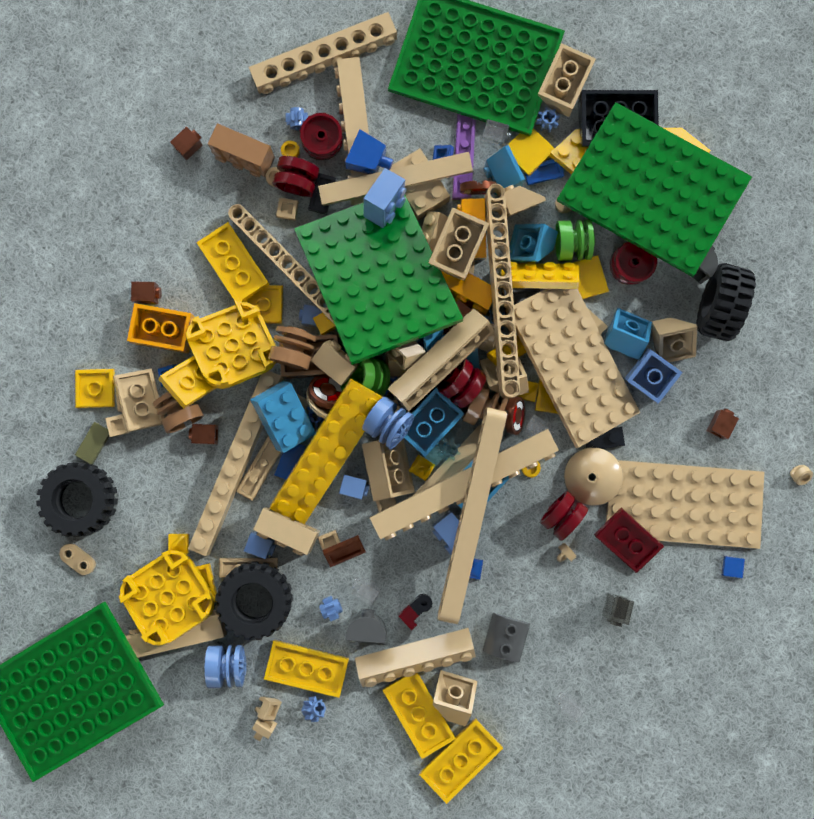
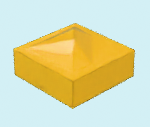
[516,381,539,402]
[408,455,435,481]
[168,534,189,553]

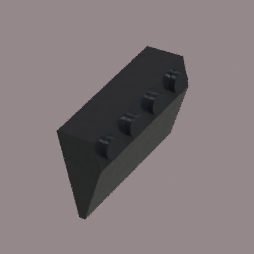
[578,90,659,147]

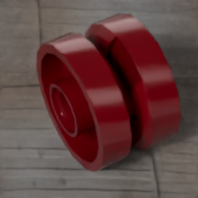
[300,113,343,161]
[272,156,320,197]
[609,242,658,285]
[437,358,486,408]
[539,491,588,541]

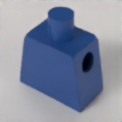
[345,129,394,174]

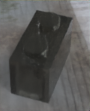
[602,592,634,627]

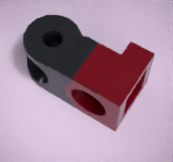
[398,594,433,630]

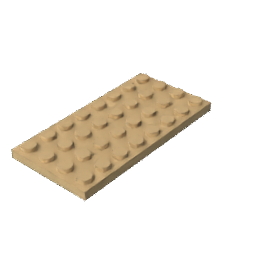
[505,289,640,448]
[606,460,764,549]

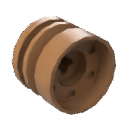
[268,326,317,370]
[462,386,508,426]
[152,391,204,434]

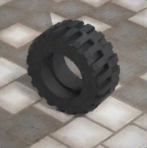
[696,263,756,341]
[36,462,118,537]
[215,561,293,640]

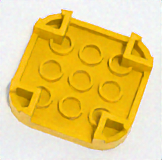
[186,300,276,389]
[119,550,215,645]

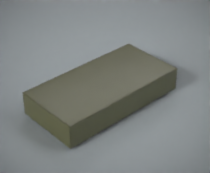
[75,422,109,464]

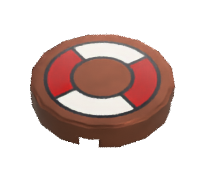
[460,180,497,195]
[308,375,342,409]
[505,396,525,435]

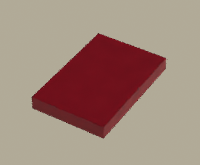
[594,507,664,573]

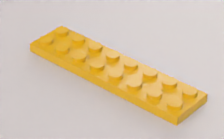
[270,379,383,524]

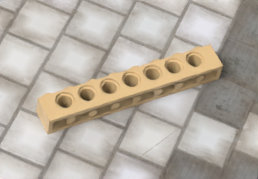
[249,12,397,94]

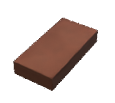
[323,535,366,568]

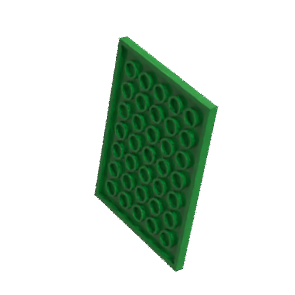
[388,0,565,136]
[557,102,752,277]
[294,194,463,365]
[0,602,164,782]

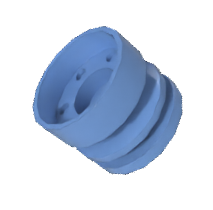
[362,396,414,450]
[205,645,247,688]

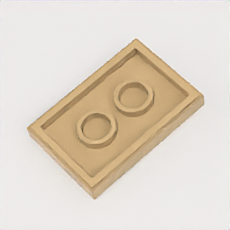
[113,368,164,433]

